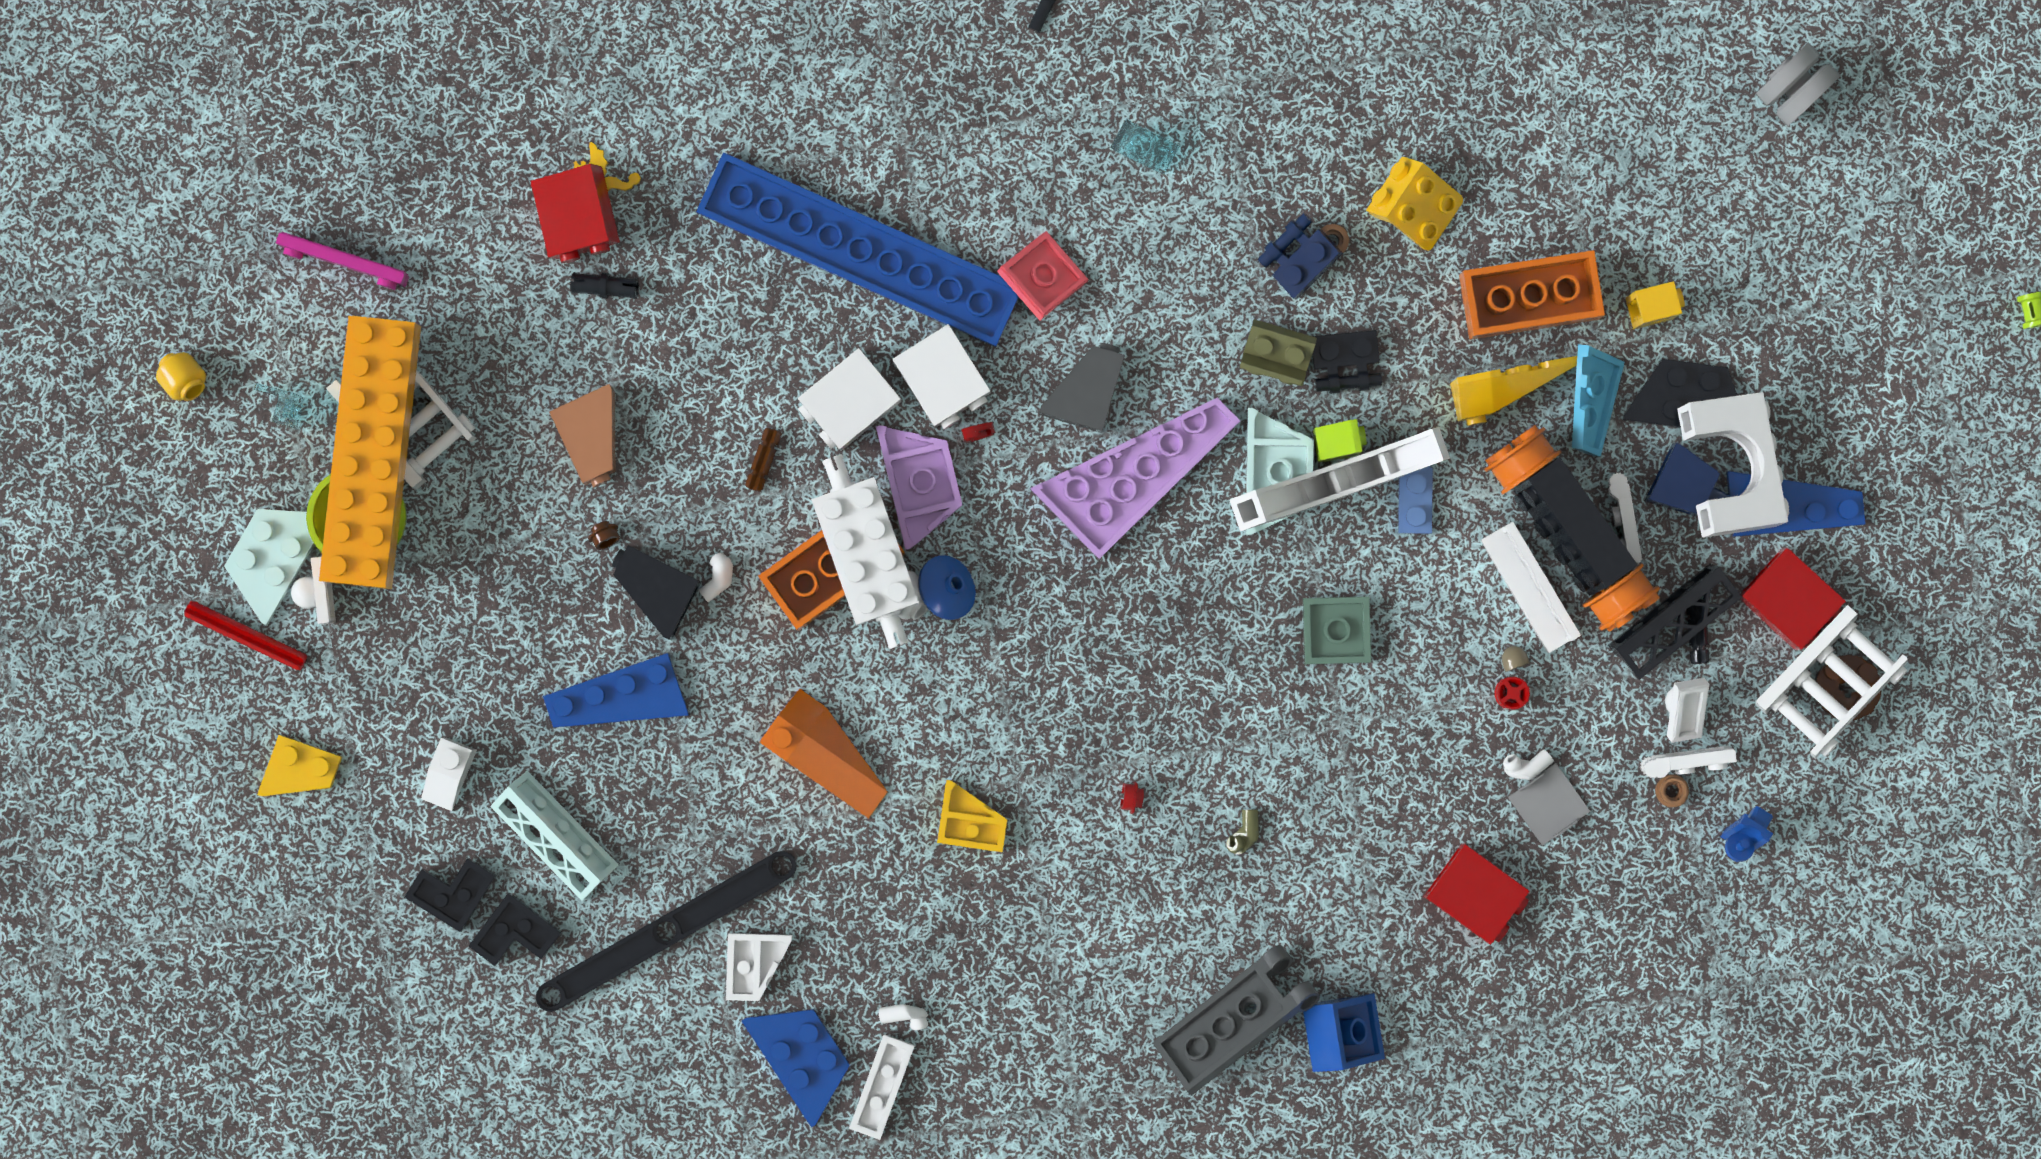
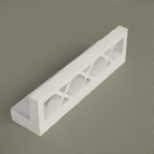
[1480,522,1581,653]

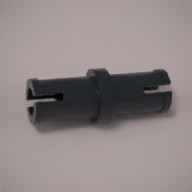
[570,272,639,299]

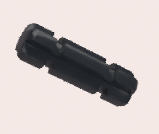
[1687,600,1710,665]

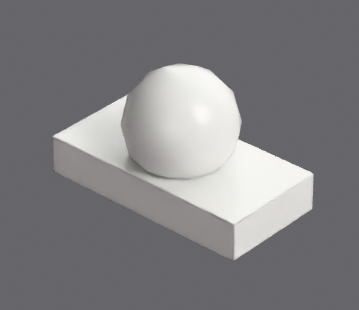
[291,557,336,625]
[1665,678,1709,743]

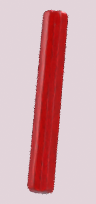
[184,601,307,670]

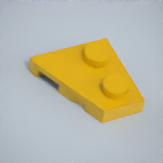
[257,735,342,796]
[937,780,1007,852]

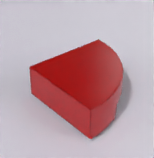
[961,422,996,443]

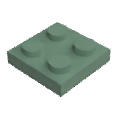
[1302,597,1371,665]

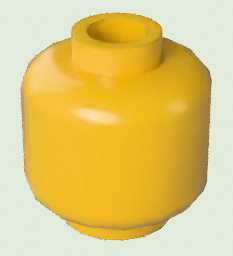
[156,352,206,401]

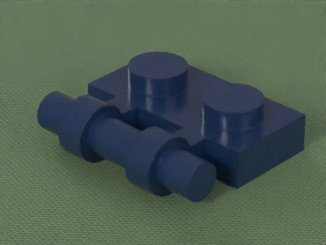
[1258,213,1343,299]

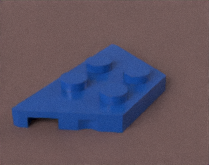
[742,1009,850,1128]

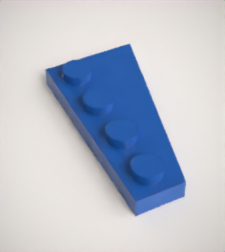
[1726,471,1865,537]
[543,653,689,728]

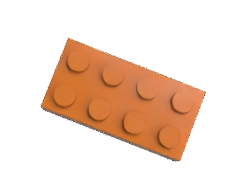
[1459,250,1605,340]
[758,530,906,631]

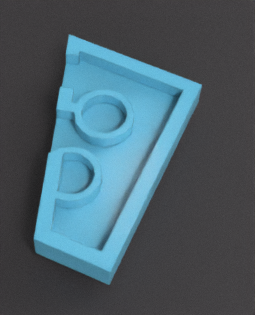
[1572,344,1625,457]

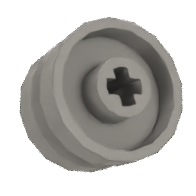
[1755,42,1841,127]

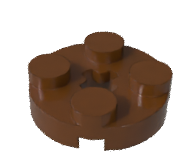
[1815,655,1882,721]

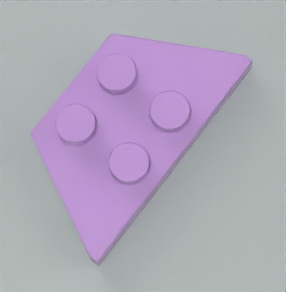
[876,425,963,550]

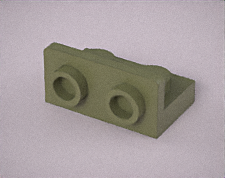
[1240,319,1317,386]

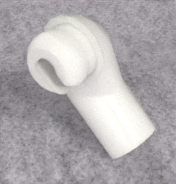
[699,553,733,603]
[1503,750,1554,780]
[879,1004,928,1030]

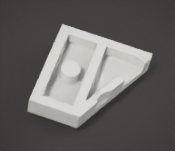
[726,933,793,1001]

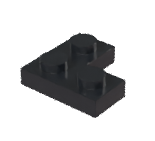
[404,858,497,932]
[469,892,562,966]

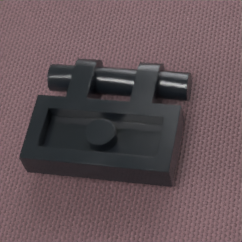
[1312,330,1382,394]

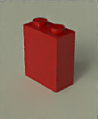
[530,164,620,263]
[1740,547,1846,651]
[1423,843,1530,945]

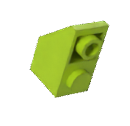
[1313,419,1367,462]

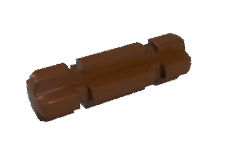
[745,428,782,492]

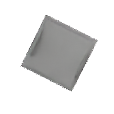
[1508,763,1590,846]

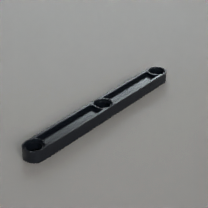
[536,851,797,1012]

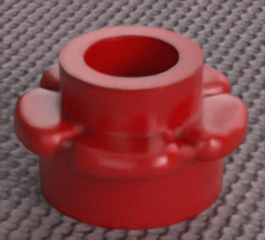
[1120,782,1144,814]

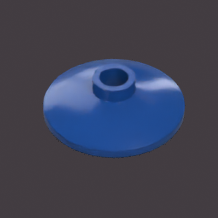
[918,555,976,620]

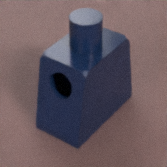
[1644,443,1730,516]

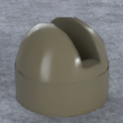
[1502,646,1530,672]

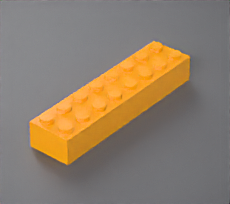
[319,315,421,589]

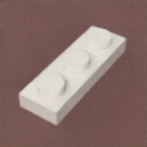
[849,1034,915,1140]

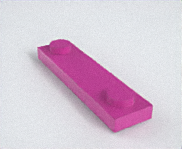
[276,232,409,290]

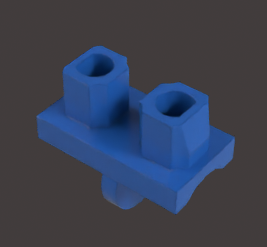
[1720,806,1773,862]

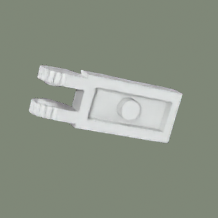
[1608,472,1642,564]
[1640,746,1737,779]

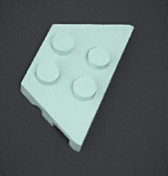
[1245,408,1314,535]
[224,509,315,626]

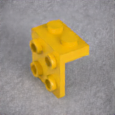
[1366,156,1463,251]

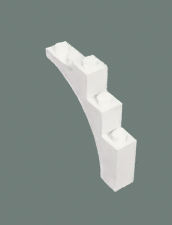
[1230,427,1450,531]

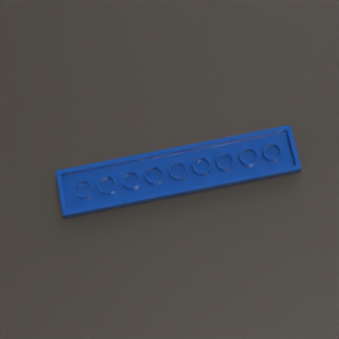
[696,152,1019,347]

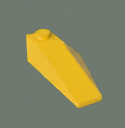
[1450,356,1577,426]

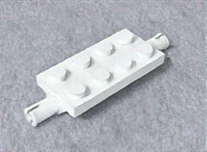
[811,454,919,649]

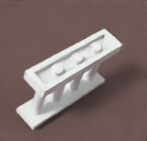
[326,370,477,490]
[1756,605,1908,759]

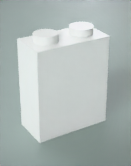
[892,324,991,429]
[798,348,902,451]

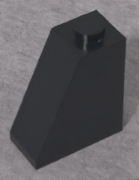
[612,545,701,641]

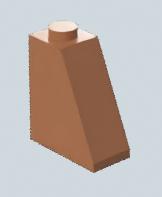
[549,384,616,488]

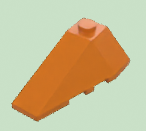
[759,689,888,819]

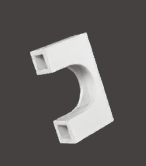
[1677,392,1789,538]

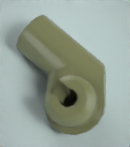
[1226,809,1259,854]

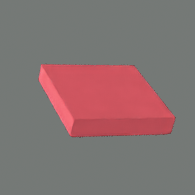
[997,231,1089,321]

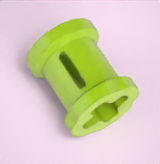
[2017,291,2041,329]

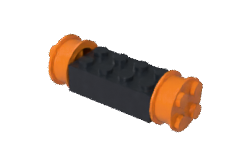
[1484,425,1661,632]

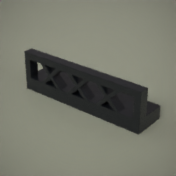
[1608,563,1742,680]

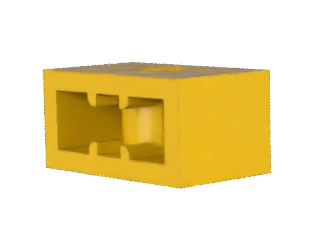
[1625,281,1685,330]

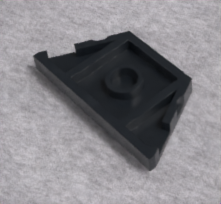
[1622,359,1737,428]

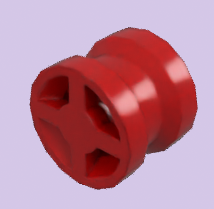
[1494,677,1530,710]

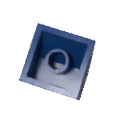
[1303,993,1385,1072]

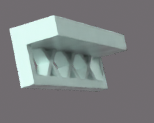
[490,771,619,901]

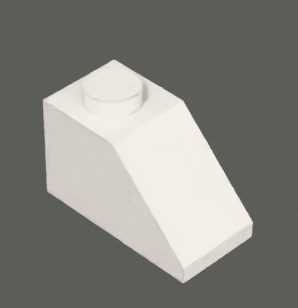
[421,738,477,811]

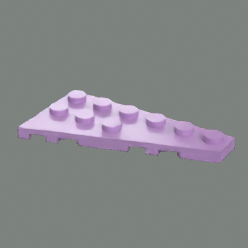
[1030,397,1240,559]

